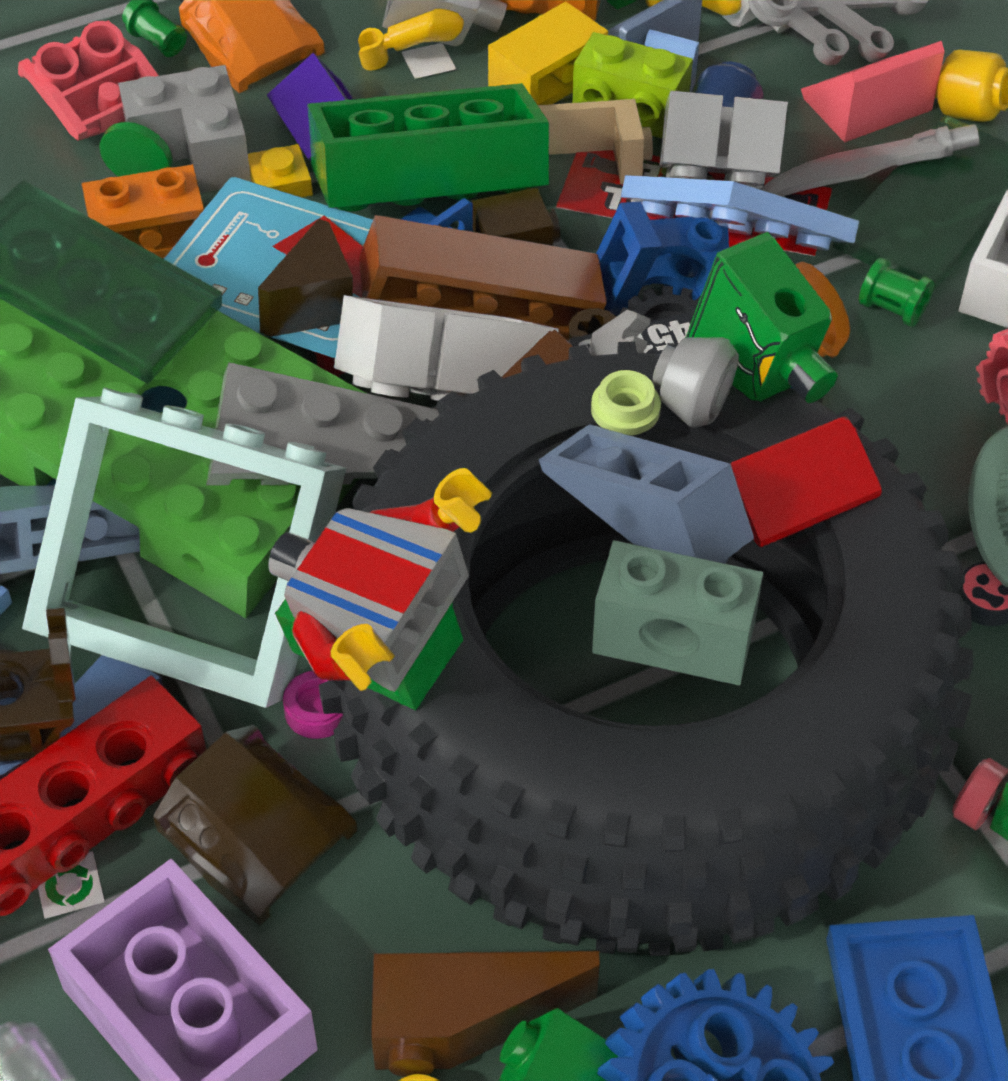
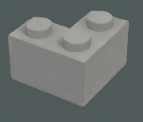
[118,65,251,193]

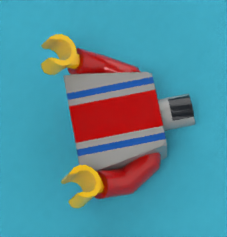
[268,468,492,692]

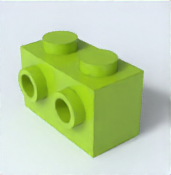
[572,32,693,138]

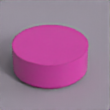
[283,670,343,739]

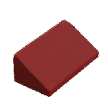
[730,416,882,548]

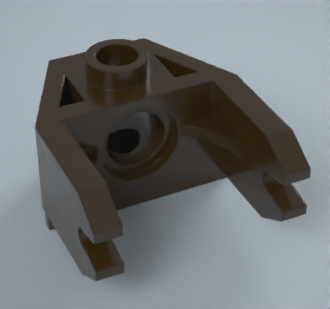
[0,608,76,762]

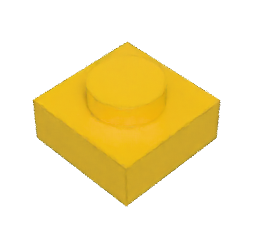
[248,144,313,198]

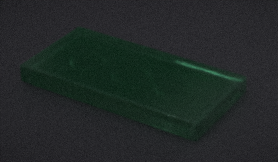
[833,114,1008,291]
[0,180,222,384]

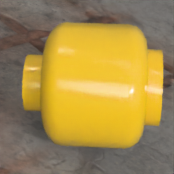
[935,50,1008,122]

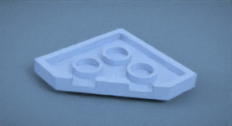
[621,175,859,250]

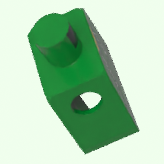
[685,232,838,403]

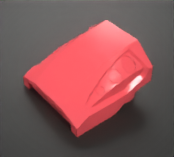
[18,20,159,141]

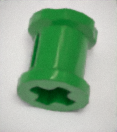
[858,257,935,327]

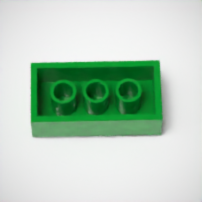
[308,83,549,212]

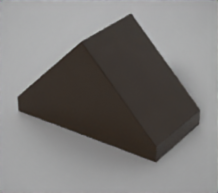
[258,219,353,337]

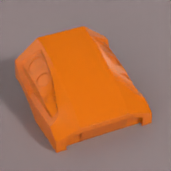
[179,0,325,93]

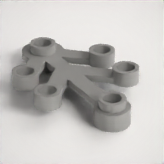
[748,0,930,66]

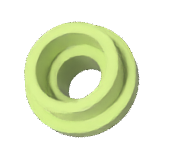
[591,370,661,435]

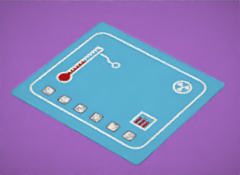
[152,177,373,358]

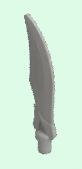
[760,124,979,197]

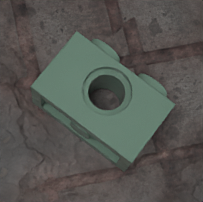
[592,540,763,686]

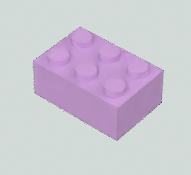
[48,859,318,1081]

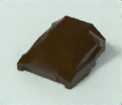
[153,725,358,926]

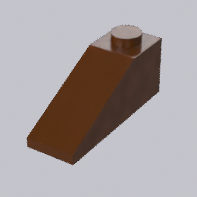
[372,951,600,1077]

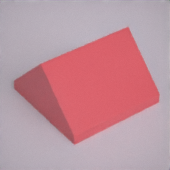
[801,41,945,143]

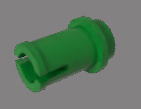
[122,0,187,57]

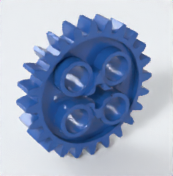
[597,969,834,1081]

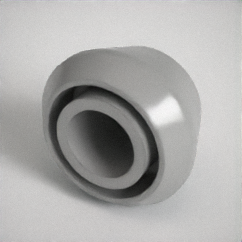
[652,337,739,428]

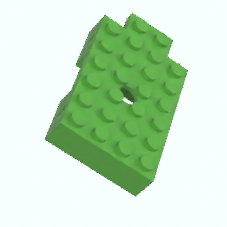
[0,237,365,618]

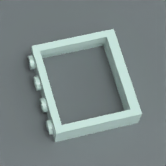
[22,388,346,708]

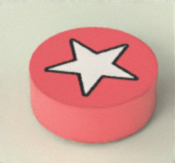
[952,758,1008,830]

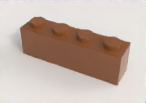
[359,215,607,341]

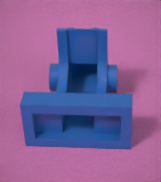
[596,201,729,317]

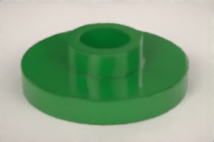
[99,122,173,177]

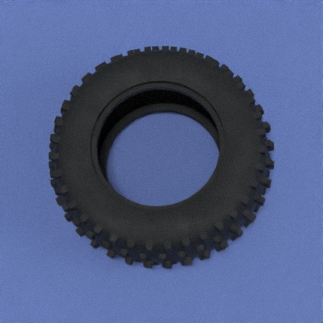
[319,341,973,956]

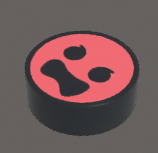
[956,561,1008,626]

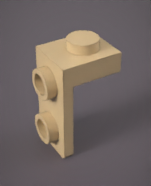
[538,99,653,184]

